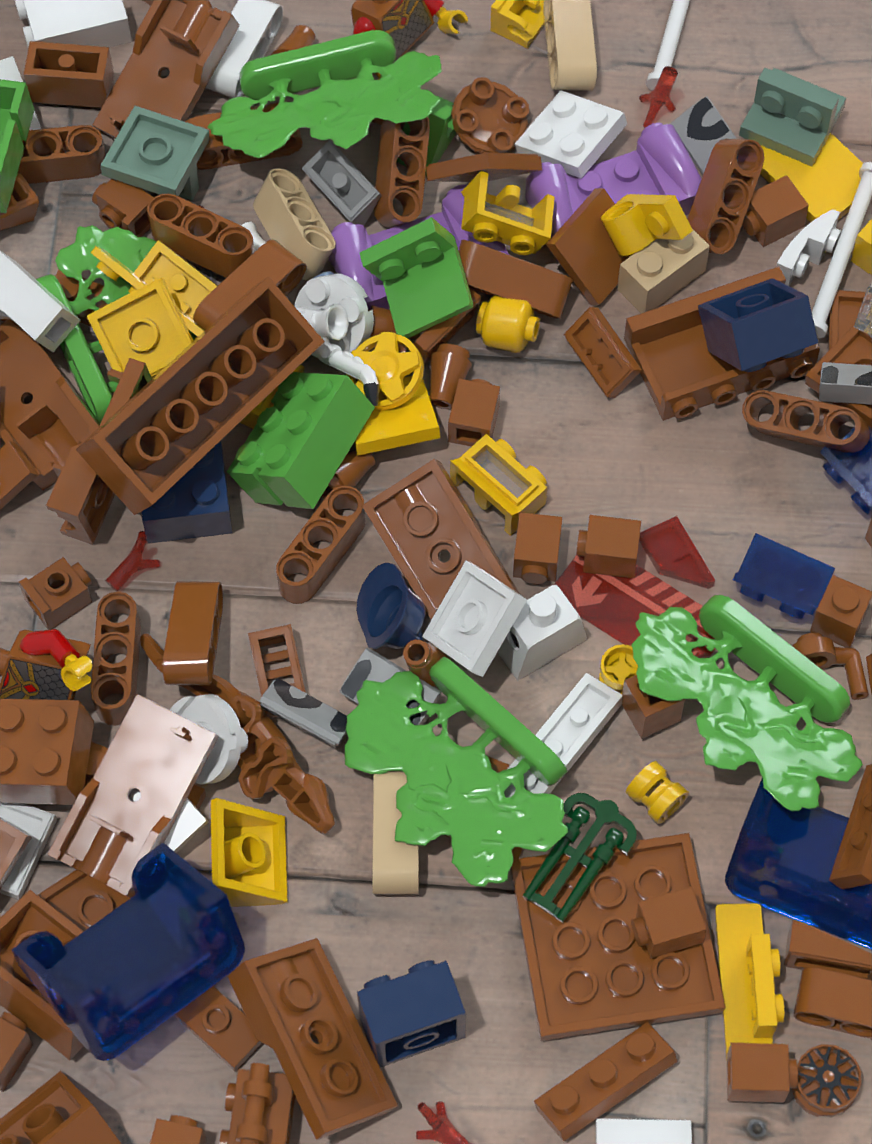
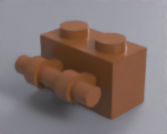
[219,1063,296,1144]

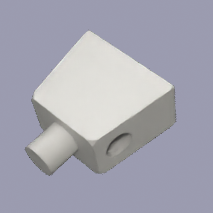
[497,585,587,681]

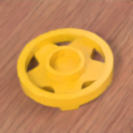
[346,332,424,410]

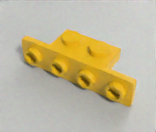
[91,240,218,340]
[715,903,784,1063]

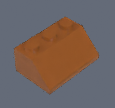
[0,890,135,1060]
[0,1071,121,1144]

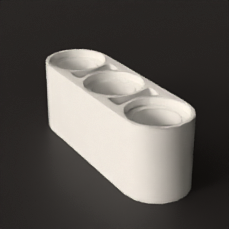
[206,0,283,98]

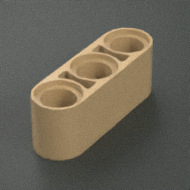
[543,0,597,91]
[253,168,336,281]
[373,770,419,894]

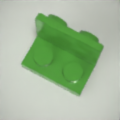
[359,217,473,338]

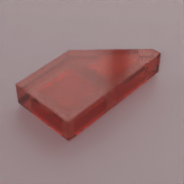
[639,516,715,589]

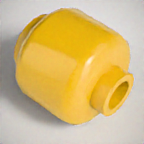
[476,295,540,353]

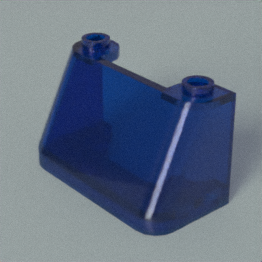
[725,777,872,949]
[12,843,245,1061]

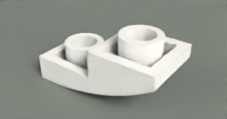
[776,209,842,286]

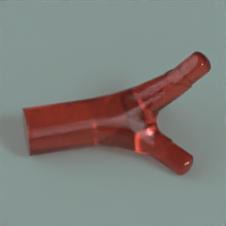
[639,66,678,128]
[105,531,160,592]
[416,1101,471,1144]

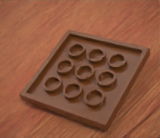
[510,833,725,1041]

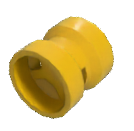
[598,644,638,694]
[626,761,689,824]

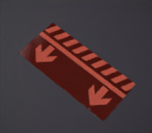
[554,555,716,658]

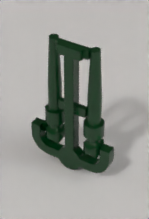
[523,793,637,922]

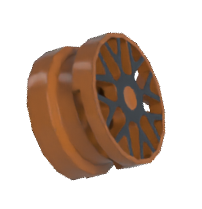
[792,1044,861,1118]

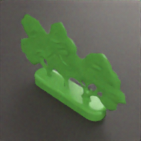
[208,30,442,158]
[36,225,197,424]
[631,595,863,811]
[345,657,568,886]

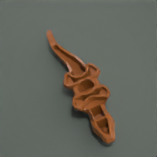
[140,634,335,834]

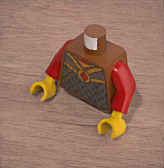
[351,0,468,80]
[0,629,92,700]

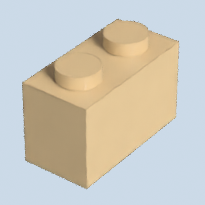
[617,229,710,313]

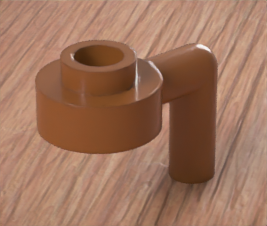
[792,633,869,700]

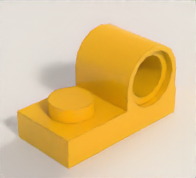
[601,194,693,256]

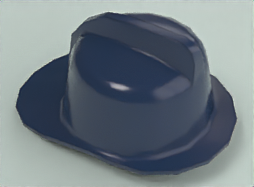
[356,562,426,649]

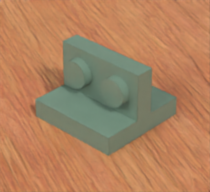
[739,68,847,166]
[100,106,210,201]

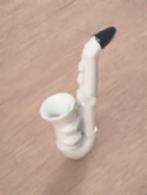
[296,304,379,406]

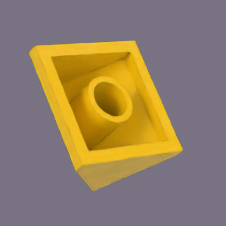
[211,798,288,907]

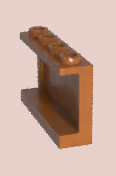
[624,267,820,421]

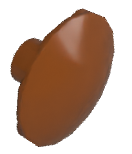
[451,77,529,153]

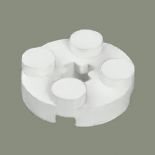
[295,274,374,353]
[170,694,248,784]

